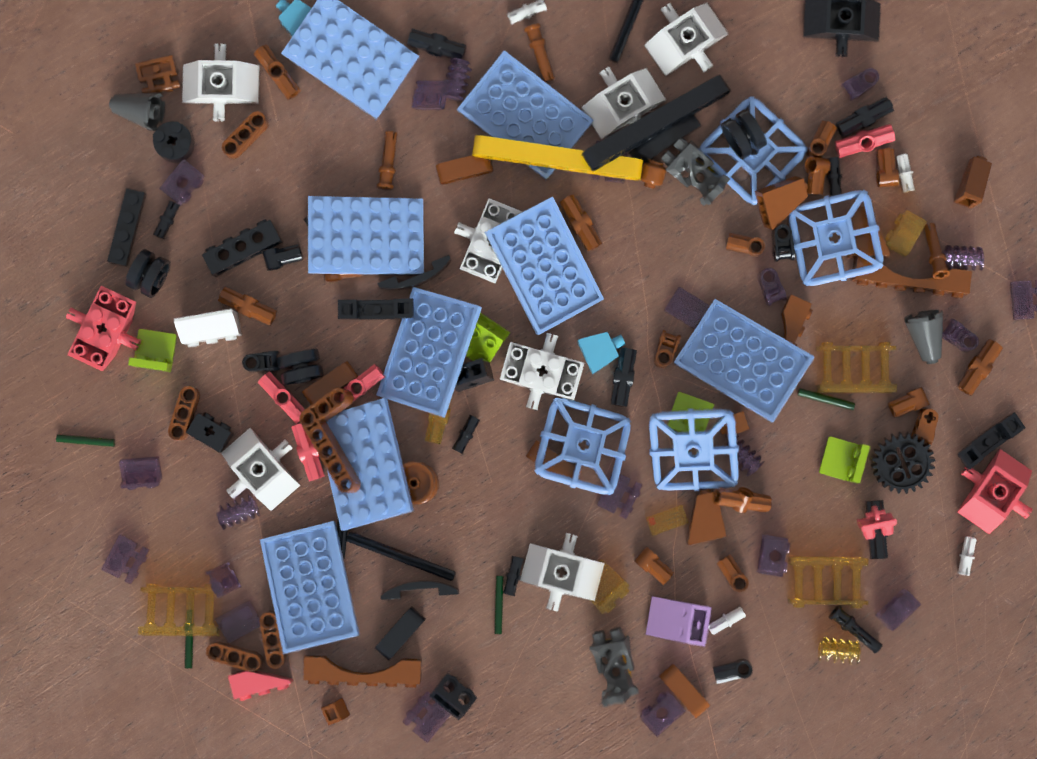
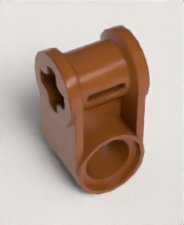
[654,330,681,368]
[911,408,939,446]

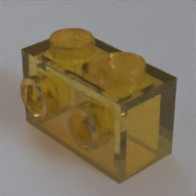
[885,210,927,257]

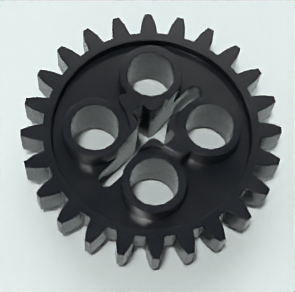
[871,432,936,494]

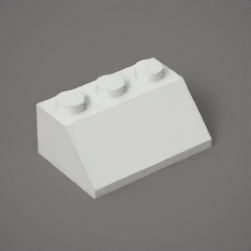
[174,309,242,347]

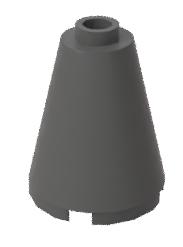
[109,92,166,131]
[904,310,943,364]

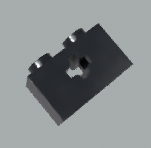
[454,358,494,392]
[186,412,234,453]

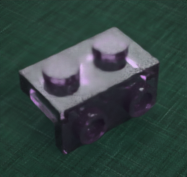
[119,457,162,490]

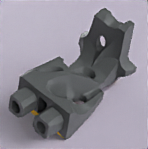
[661,137,730,206]
[589,627,639,707]

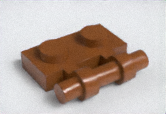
[135,55,181,93]

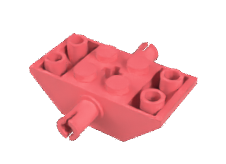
[66,286,141,371]
[957,449,1032,534]

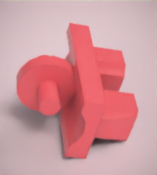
[857,505,897,539]

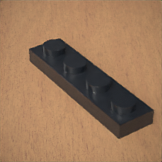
[107,188,146,267]

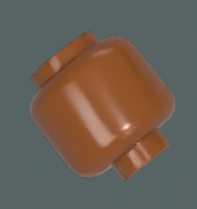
[641,159,667,189]

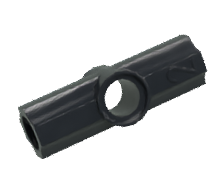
[407,28,466,62]
[835,97,894,138]
[611,347,637,407]
[866,500,888,559]

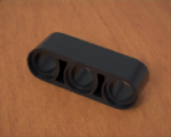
[375,606,426,661]

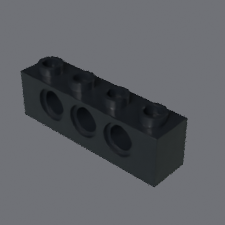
[202,219,283,277]

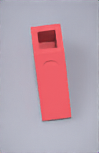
[228,670,293,701]

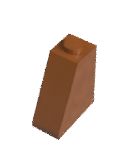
[954,156,992,209]
[755,176,808,230]
[848,207,890,258]
[686,489,727,545]

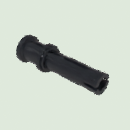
[828,605,883,654]

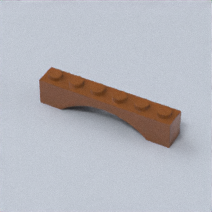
[851,256,972,298]
[781,294,813,346]
[303,655,422,688]

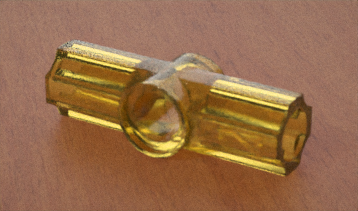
[425,392,454,445]

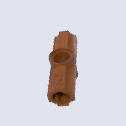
[254,44,301,100]
[559,194,602,252]
[218,287,277,326]
[957,339,1003,396]
[713,487,772,513]

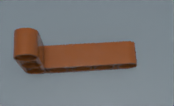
[300,388,361,493]

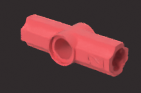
[835,124,895,158]
[340,364,385,402]
[258,371,305,424]
[291,423,325,482]

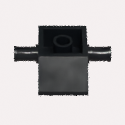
[803,0,881,57]

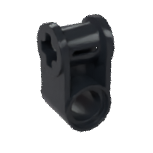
[772,224,795,262]
[242,351,280,372]

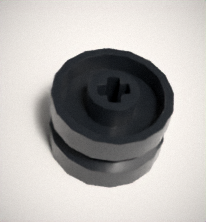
[721,109,767,160]
[125,249,171,298]
[277,349,324,385]

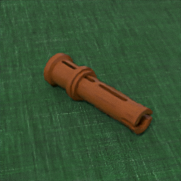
[524,23,555,82]
[377,131,398,190]
[923,223,950,279]

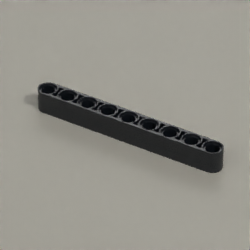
[582,75,731,171]

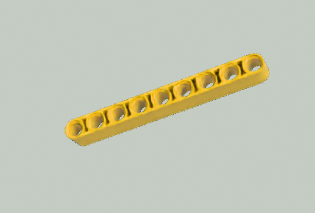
[472,135,643,180]

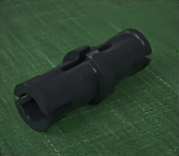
[827,157,842,197]
[153,200,180,240]
[452,415,480,454]
[503,556,524,596]

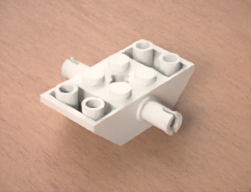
[644,3,728,76]
[182,43,259,121]
[582,67,666,140]
[455,198,522,283]
[500,333,584,410]
[221,428,301,511]
[520,533,604,611]

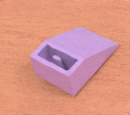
[646,596,711,646]

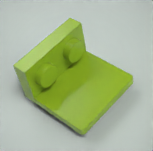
[466,312,511,362]
[128,329,177,372]
[667,392,714,432]
[819,436,870,484]

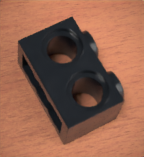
[429,673,478,721]

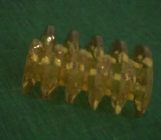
[818,637,861,665]

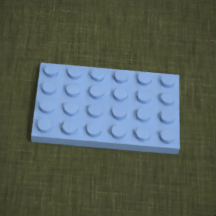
[281,0,419,119]
[457,50,594,180]
[308,196,424,275]
[485,197,604,335]
[376,287,482,418]
[674,299,814,423]
[319,398,414,531]
[260,521,360,654]

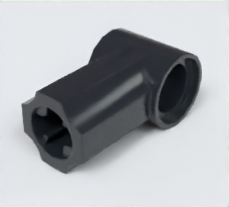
[262,244,303,271]
[713,659,753,684]

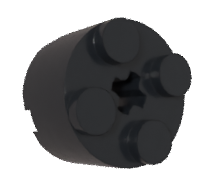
[153,121,195,163]

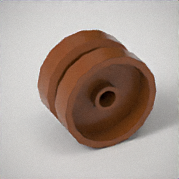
[403,462,439,504]

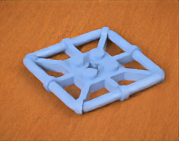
[700,96,808,205]
[788,190,884,286]
[534,397,631,495]
[649,409,739,492]

